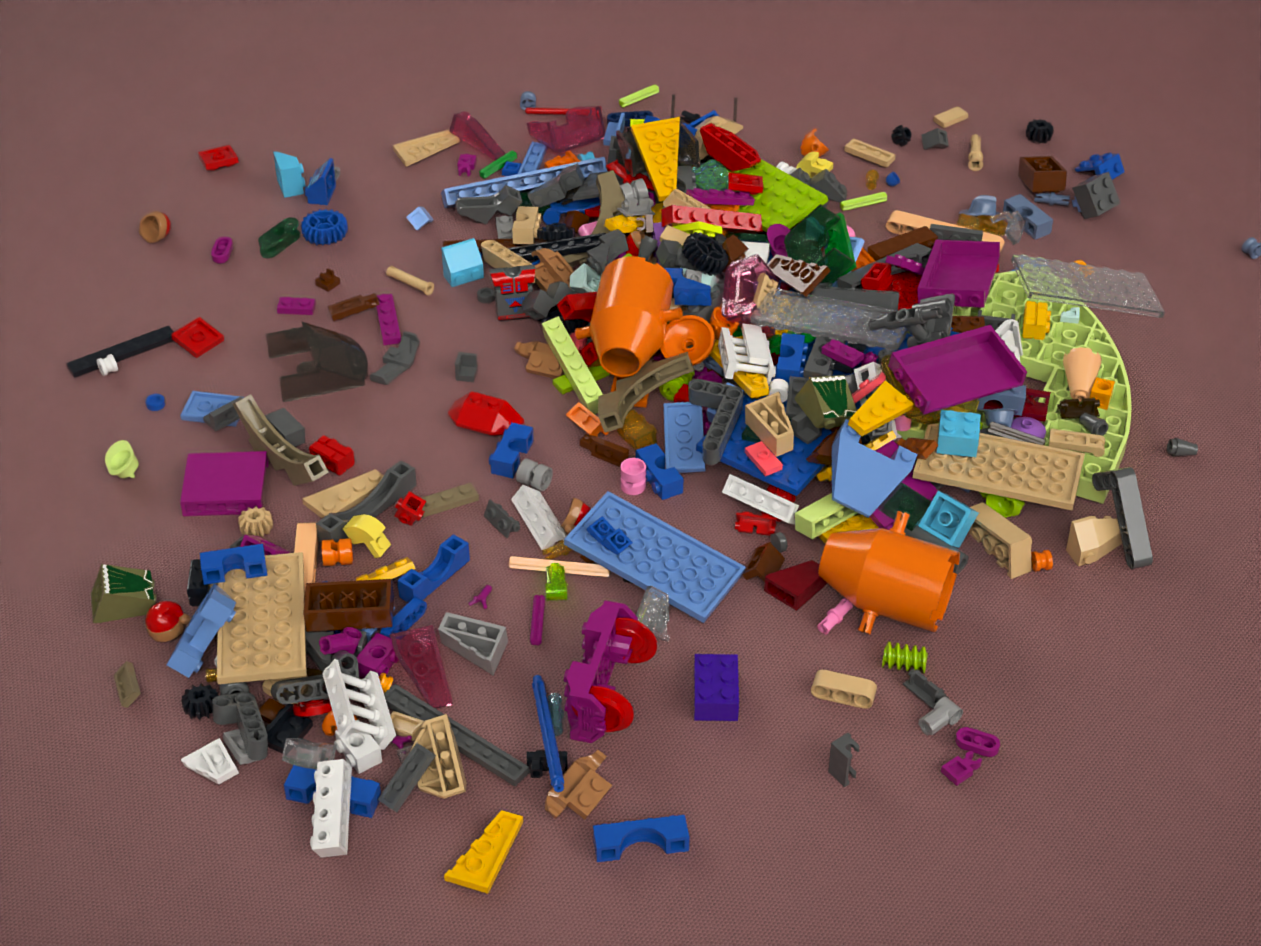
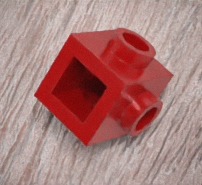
[394,491,426,526]

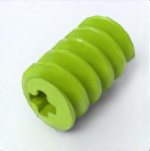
[659,371,695,401]
[882,641,928,674]

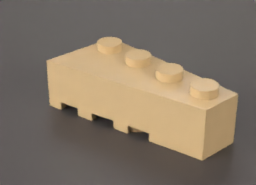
[969,502,1032,579]

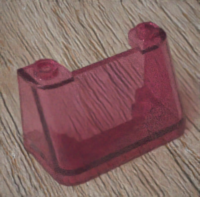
[527,106,605,153]
[721,254,779,338]

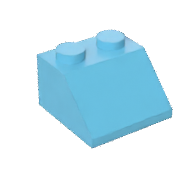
[273,151,306,198]
[441,238,484,287]

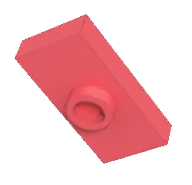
[852,372,886,403]
[745,441,783,477]

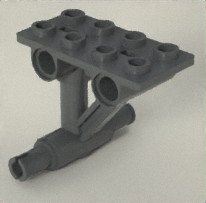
[869,293,955,348]

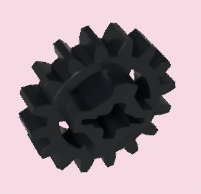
[537,223,575,242]

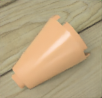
[1063,347,1102,402]

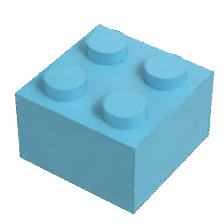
[937,410,981,457]
[918,491,979,548]

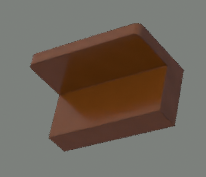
[742,542,785,583]

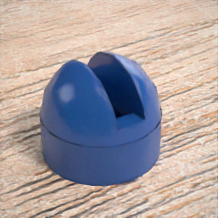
[886,172,900,187]

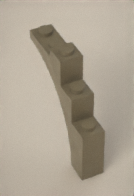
[563,170,625,268]
[598,352,694,433]
[233,394,328,486]

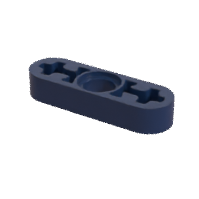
[607,111,653,127]

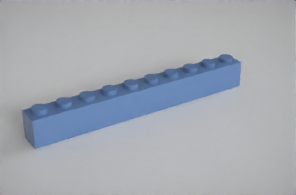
[441,157,607,209]

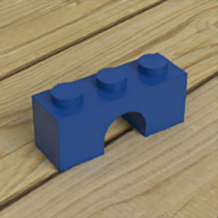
[776,333,808,385]
[489,422,534,478]
[636,443,683,500]
[200,544,268,585]

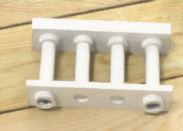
[718,327,776,384]
[323,659,396,750]

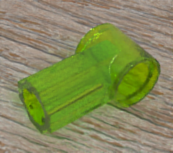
[546,563,567,601]

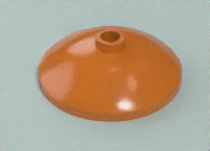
[660,315,715,366]

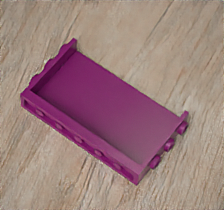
[918,240,1000,308]
[888,325,1027,415]

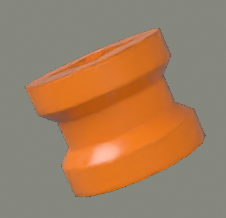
[1031,550,1053,572]

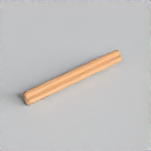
[509,556,610,577]

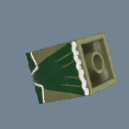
[794,375,857,429]
[90,564,156,623]

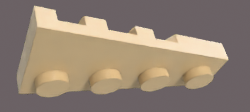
[393,128,460,167]
[302,469,384,519]

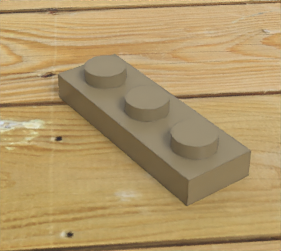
[422,483,479,518]

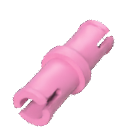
[817,598,853,635]

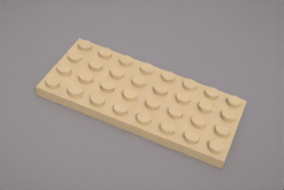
[913,423,1085,510]
[217,552,307,684]

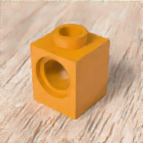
[1090,377,1115,410]

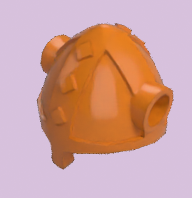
[800,128,829,157]
[709,307,739,340]

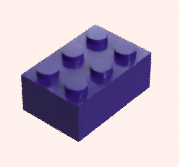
[694,654,739,721]

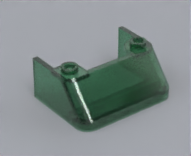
[784,204,855,283]

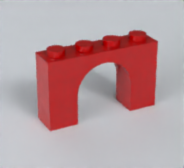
[557,292,601,368]

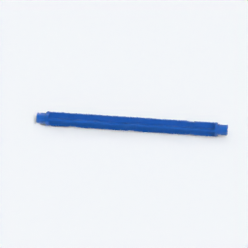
[532,675,564,792]

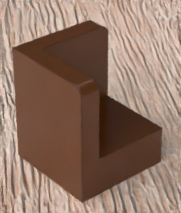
[564,210,589,234]

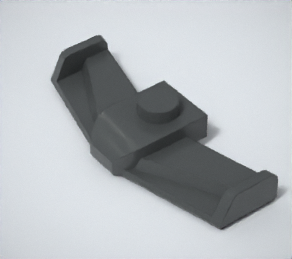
[370,331,420,385]

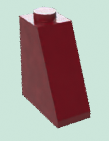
[764,560,827,611]

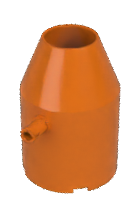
[575,256,683,377]
[818,511,960,635]

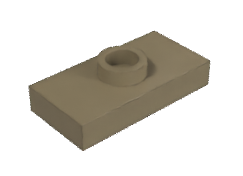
[114,661,141,708]

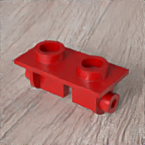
[735,511,777,536]

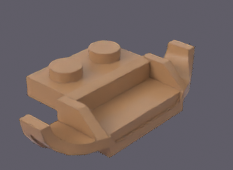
[531,248,574,292]
[514,341,585,379]
[545,750,612,820]

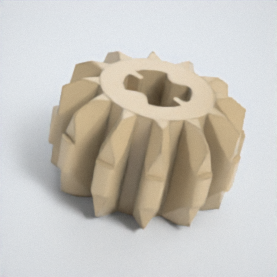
[238,506,273,538]

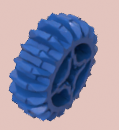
[301,209,348,246]

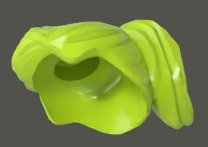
[979,492,1025,518]

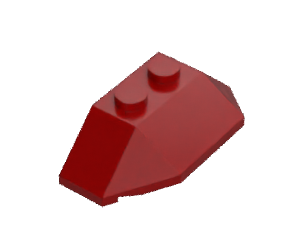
[700,123,761,172]
[447,391,524,435]

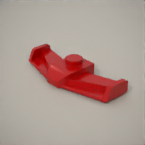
[606,160,655,191]

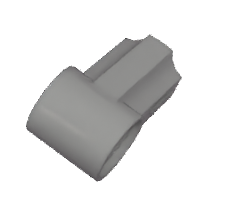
[918,697,963,736]

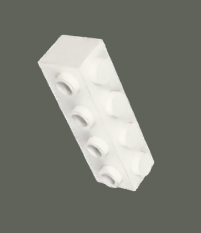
[310,759,352,857]

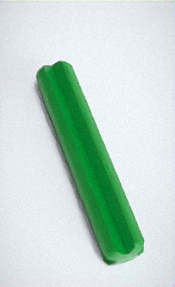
[479,150,517,179]

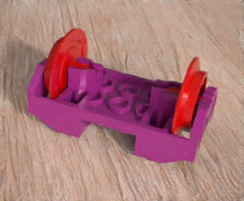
[564,600,658,743]

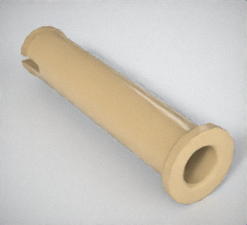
[386,265,434,296]

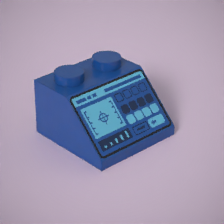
[305,158,336,205]

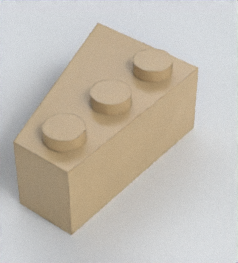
[745,392,794,457]

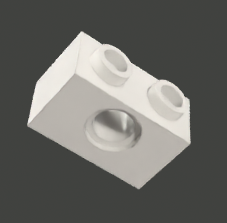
[334,720,382,774]

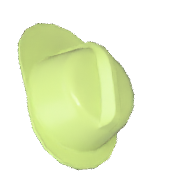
[105,440,139,478]

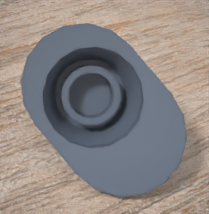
[959,195,1000,216]
[974,408,1019,428]

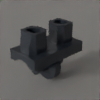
[527,750,568,778]

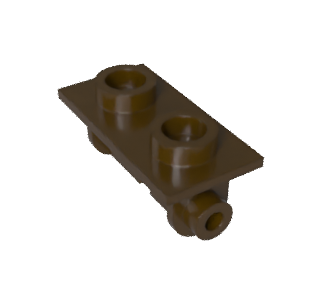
[1057,398,1100,419]

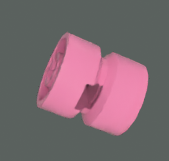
[620,458,646,495]

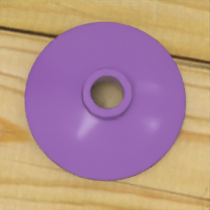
[1011,417,1046,439]

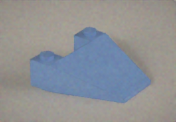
[832,419,918,518]
[167,583,236,678]

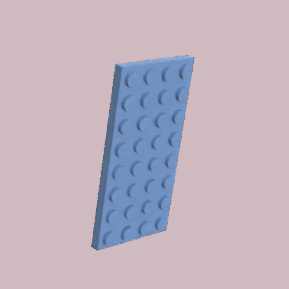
[564,491,746,623]

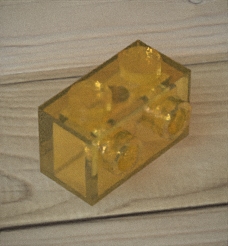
[617,409,657,451]

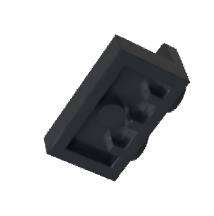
[265,704,313,756]

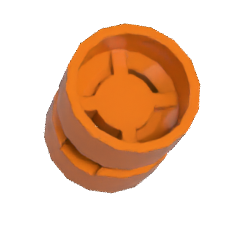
[322,538,353,566]

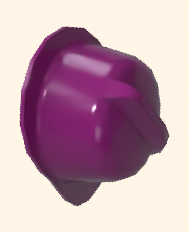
[767,224,799,258]

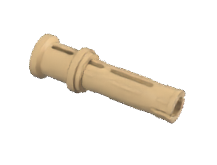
[968,134,983,171]

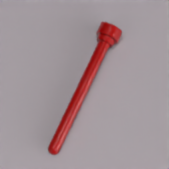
[525,106,602,119]

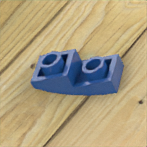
[586,516,633,555]

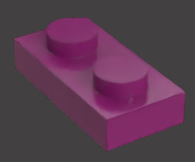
[277,297,316,315]
[821,339,864,368]

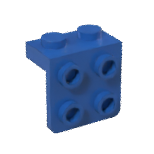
[1075,152,1125,180]

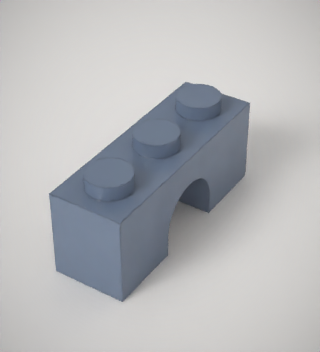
[1002,194,1053,240]
[964,385,1026,416]

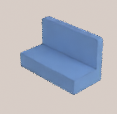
[603,113,625,146]

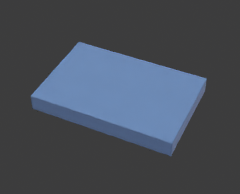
[180,391,244,427]

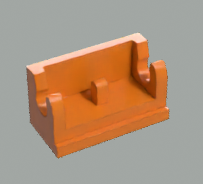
[566,402,609,437]

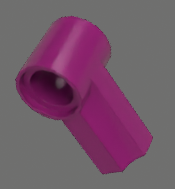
[319,627,362,655]

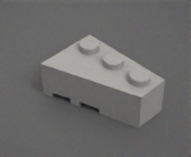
[438,612,508,675]

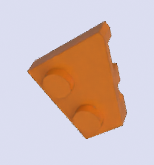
[544,150,580,168]

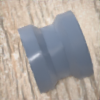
[520,91,536,111]
[1242,237,1261,259]

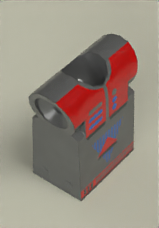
[489,264,535,321]

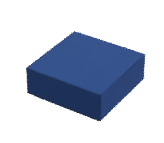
[502,161,522,176]

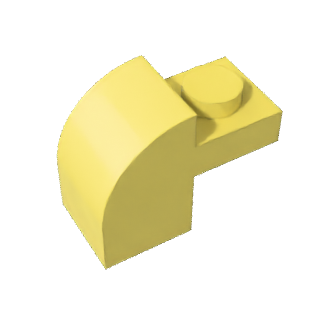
[796,152,833,178]
[343,514,391,558]

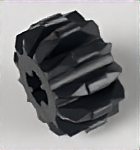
[1026,119,1054,144]
[181,683,218,721]

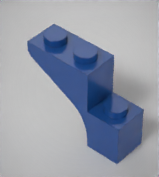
[665,268,712,306]

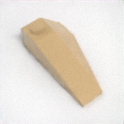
[1066,516,1122,566]

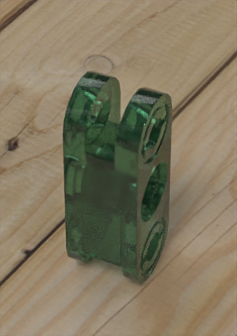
[258,217,300,259]

